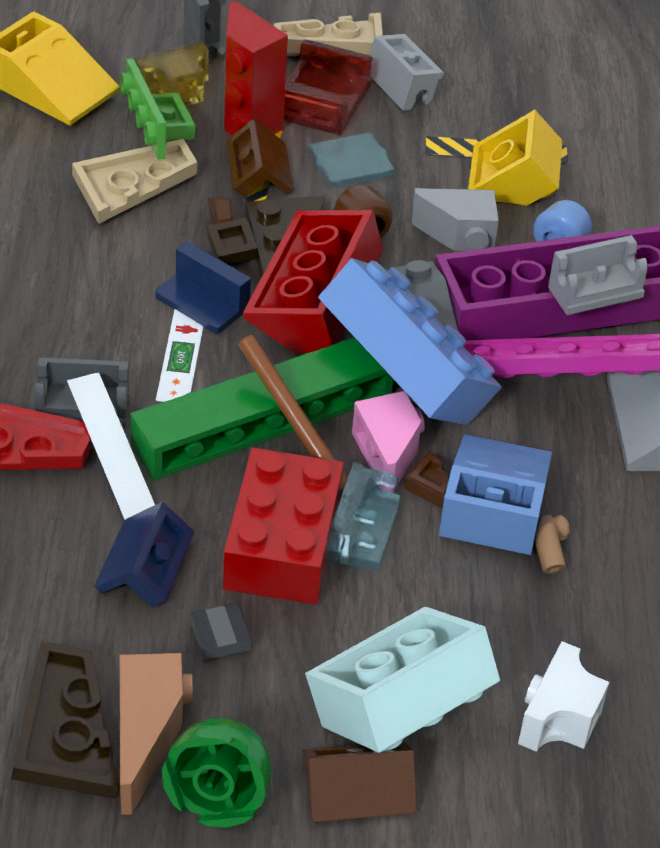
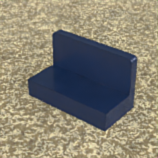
[155,241,251,334]
[94,501,195,607]

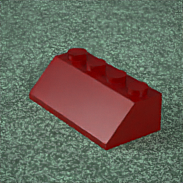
[243,210,383,354]

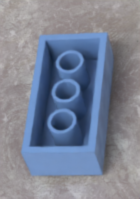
[318,258,502,425]

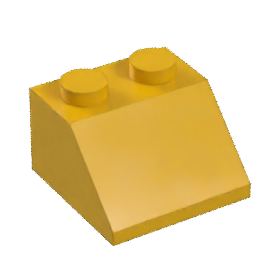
[468,110,562,206]

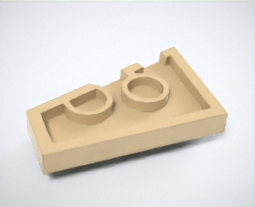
[274,12,383,59]
[72,139,197,224]

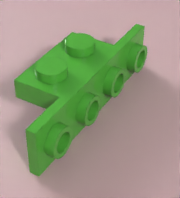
[120,58,195,159]

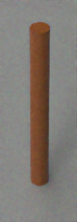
[238,334,352,492]

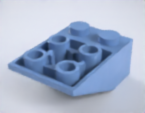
[439,434,552,555]

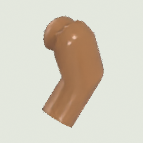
[535,514,570,574]

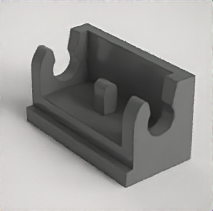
[184,0,226,68]
[35,357,129,428]

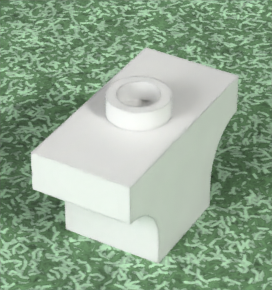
[518,641,609,752]

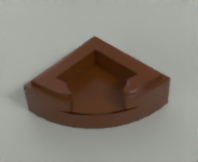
[208,196,233,224]
[404,451,449,508]

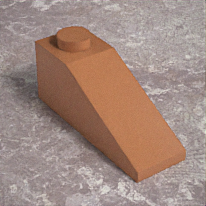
[120,653,193,815]

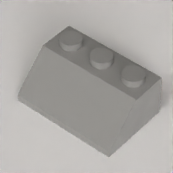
[606,371,660,471]

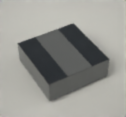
[191,603,252,661]

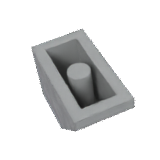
[411,188,499,251]

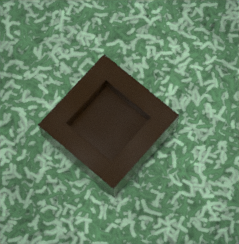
[207,217,258,265]

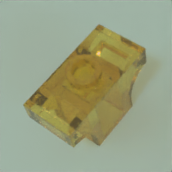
[134,42,209,106]

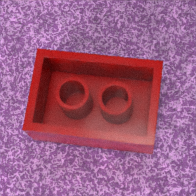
[223,448,344,605]

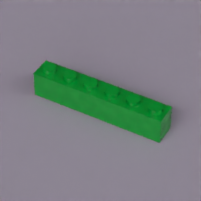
[130,338,393,481]

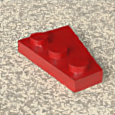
[0,403,93,470]

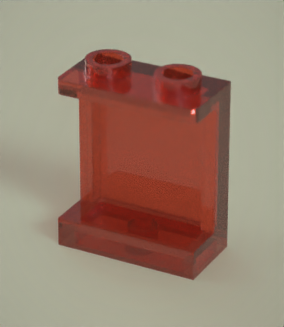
[284,39,373,136]

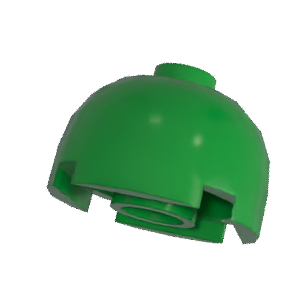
[162,717,272,828]

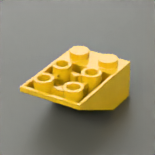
[0,11,120,126]

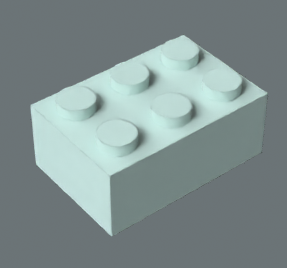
[305,606,500,753]

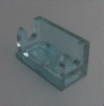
[328,462,400,571]

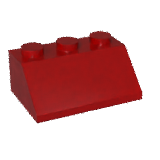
[224,1,288,136]

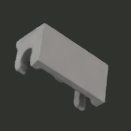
[365,34,444,111]
[548,235,647,315]

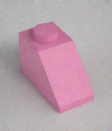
[352,391,425,496]

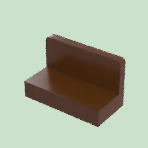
[226,118,294,198]
[302,741,417,822]

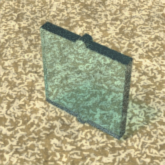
[309,132,395,188]

